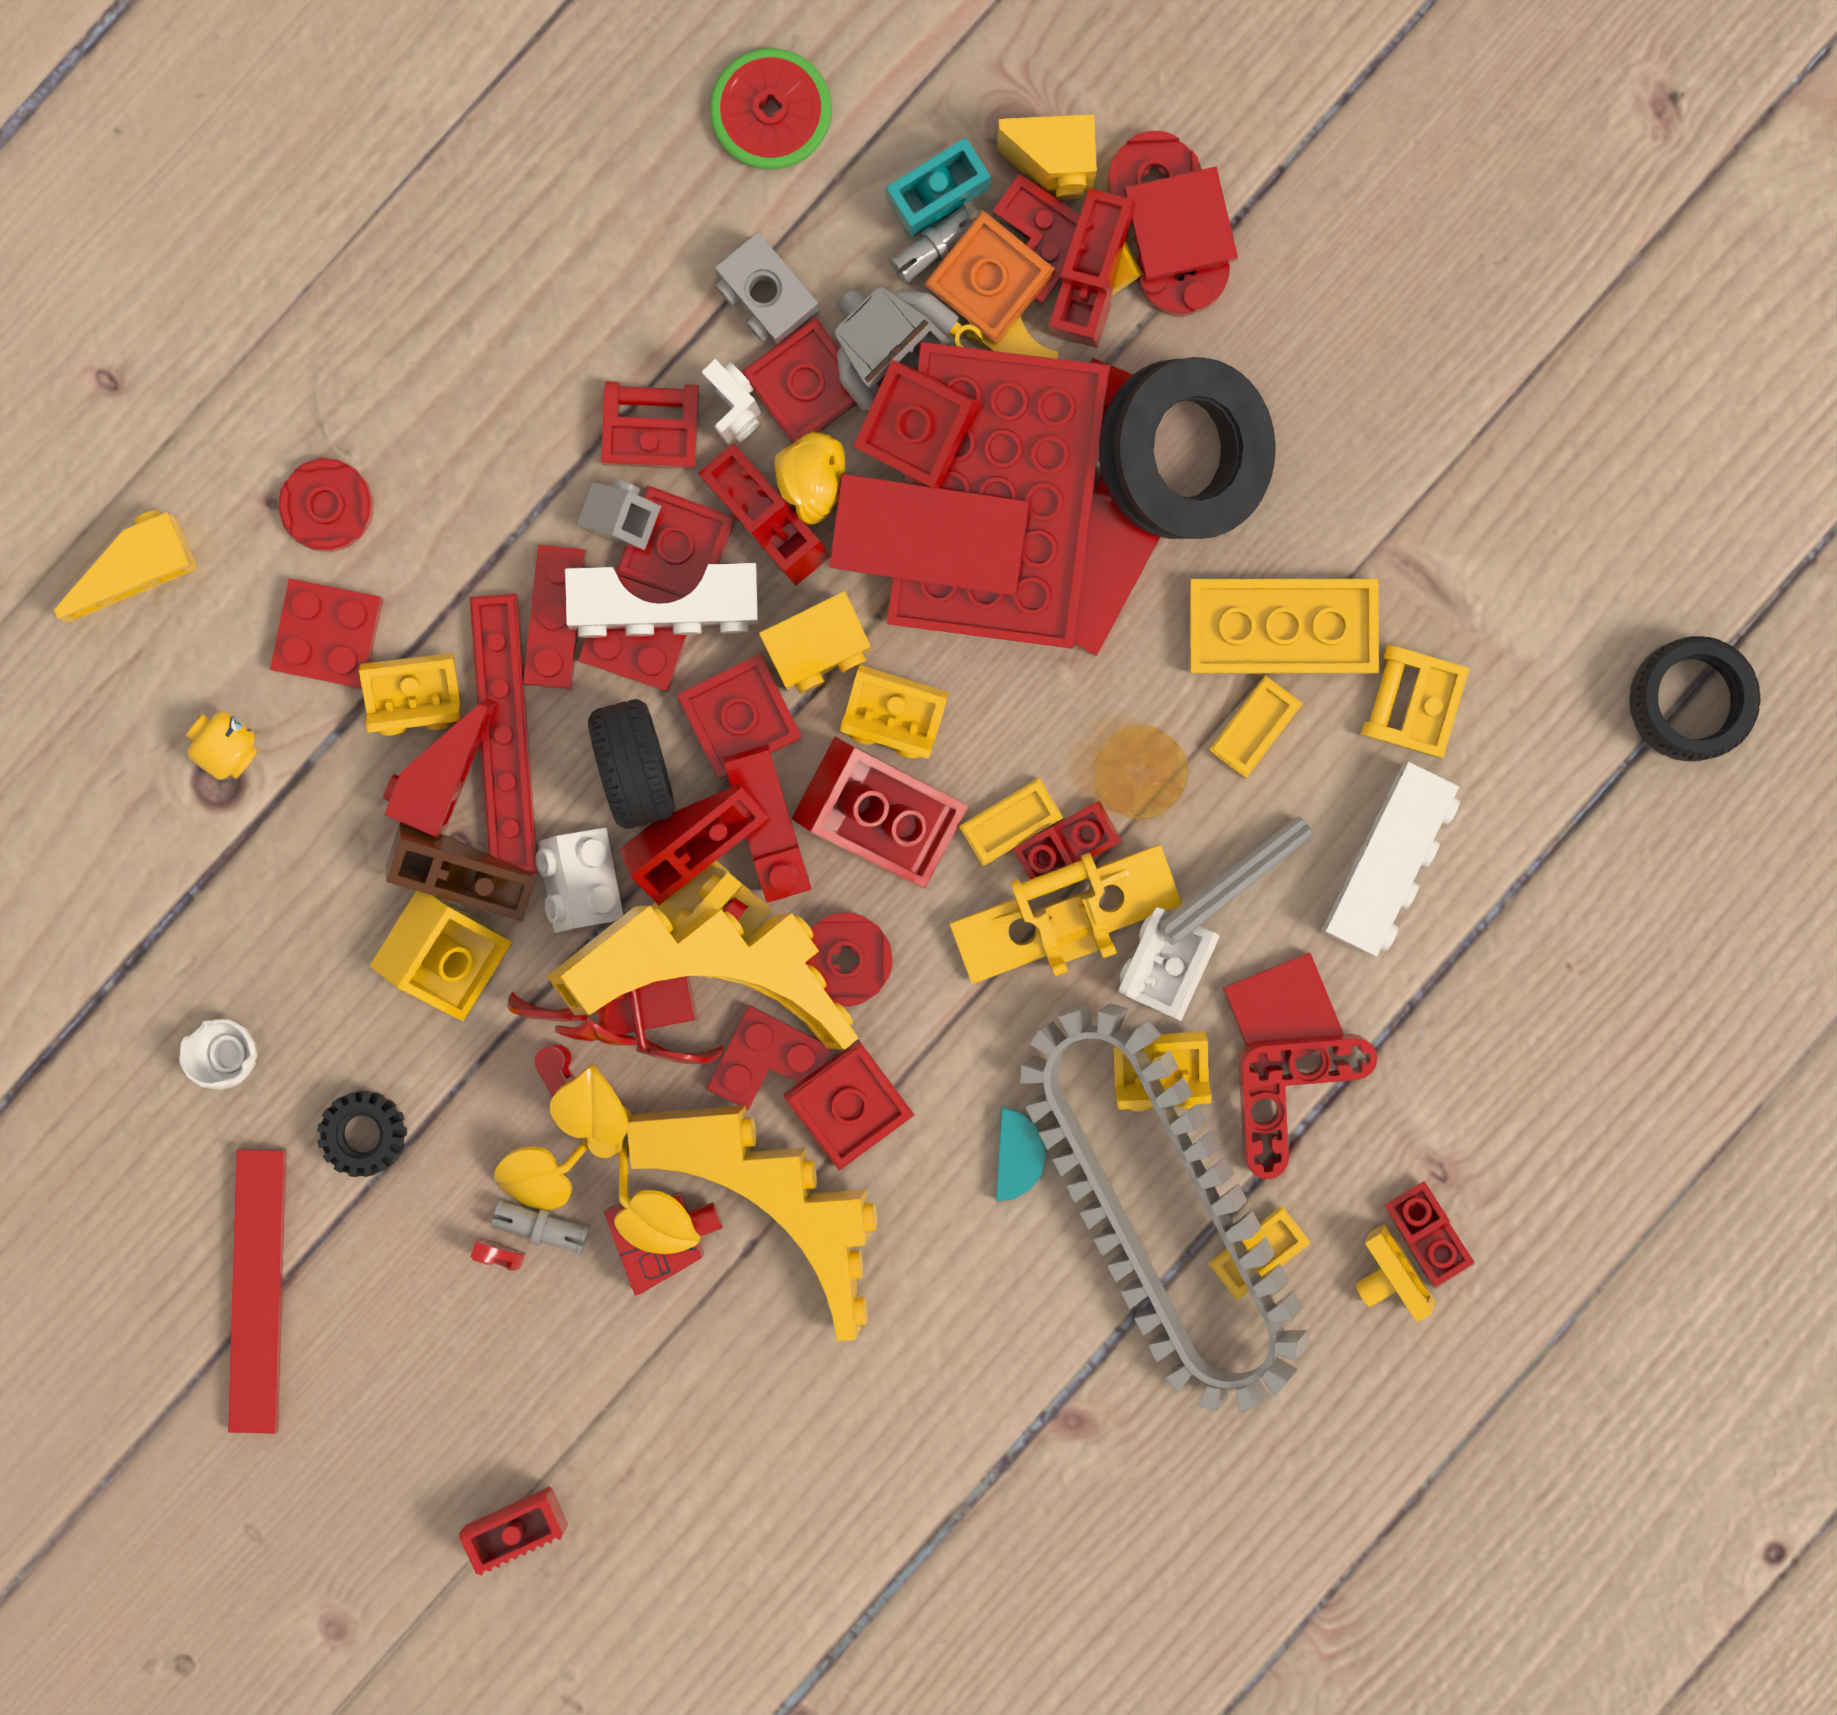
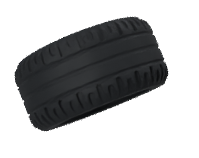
[1629,636,1761,762]
[588,699,675,829]

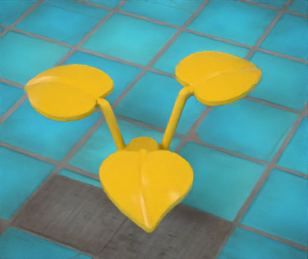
[494,1064,701,1254]

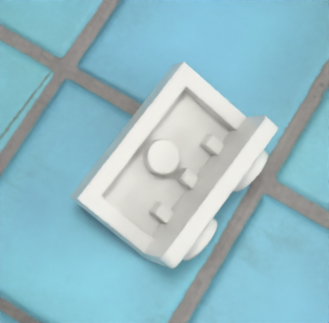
[702,359,761,444]
[536,828,623,933]
[1118,907,1220,1021]

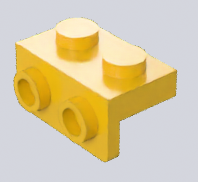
[359,653,462,736]
[839,665,950,758]
[1112,1031,1212,1112]

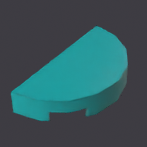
[996,1107,1046,1202]

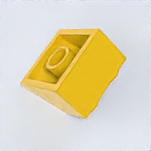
[997,115,1097,200]
[759,591,871,694]
[370,891,513,1021]

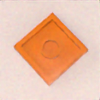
[924,210,1057,345]

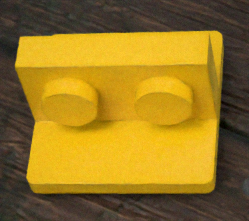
[651,861,771,979]

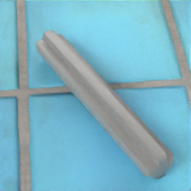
[1159,817,1313,945]

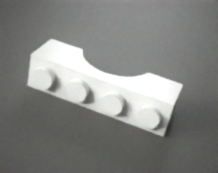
[565,563,758,638]

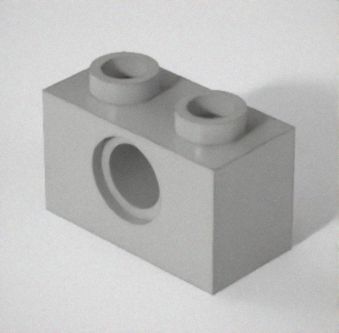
[715,232,820,346]

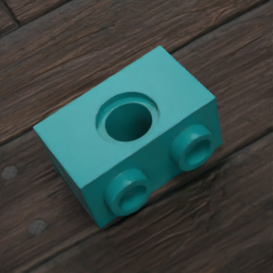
[886,137,991,238]

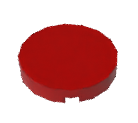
[278,458,374,552]

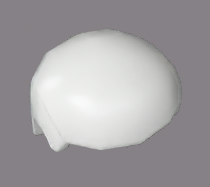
[179,1019,258,1090]

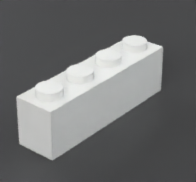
[1320,762,1461,956]

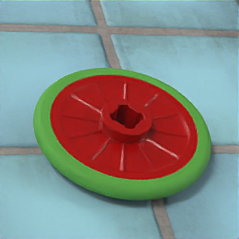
[710,48,832,169]

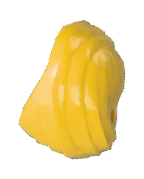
[774,431,845,525]

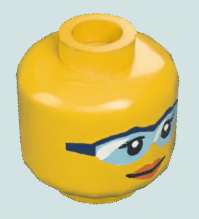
[185,711,258,780]

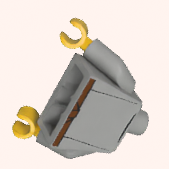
[835,287,982,412]

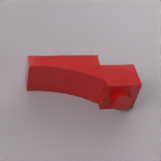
[1048,188,1136,348]
[698,443,831,587]
[723,744,812,903]

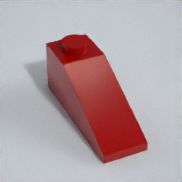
[383,699,497,837]
[619,784,769,906]

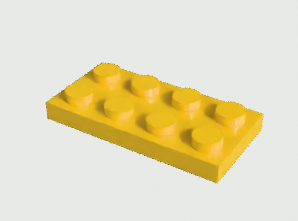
[1189,579,1379,674]

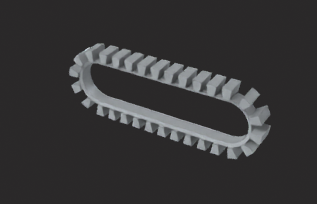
[1020,1003,1307,1412]

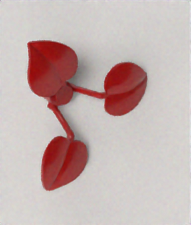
[507,988,723,1064]

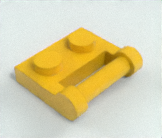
[1360,645,1469,759]

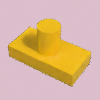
[1355,1223,1436,1322]

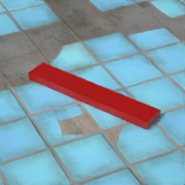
[469,593,539,874]
[228,1149,286,1434]

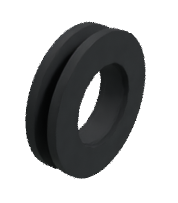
[1099,357,1276,539]

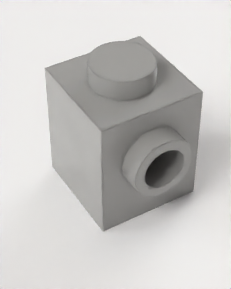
[577,479,661,550]

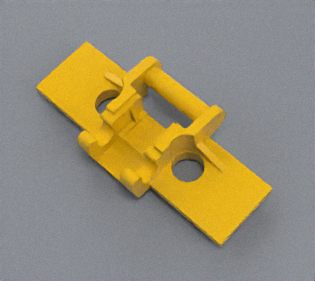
[949,844,1182,984]

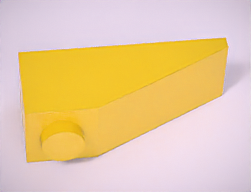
[54,510,198,623]

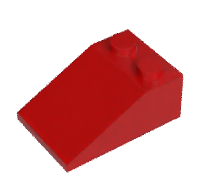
[791,736,969,889]

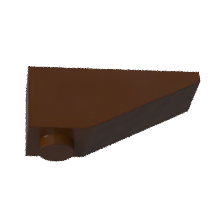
[386,822,537,921]

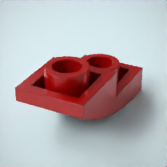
[1013,800,1122,880]
[1384,1181,1475,1289]

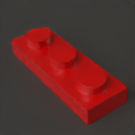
[523,545,586,690]

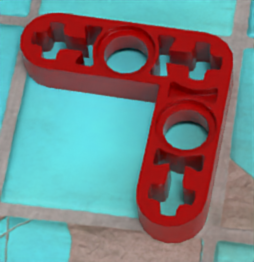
[1238,1034,1378,1179]

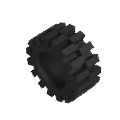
[317,1091,407,1177]

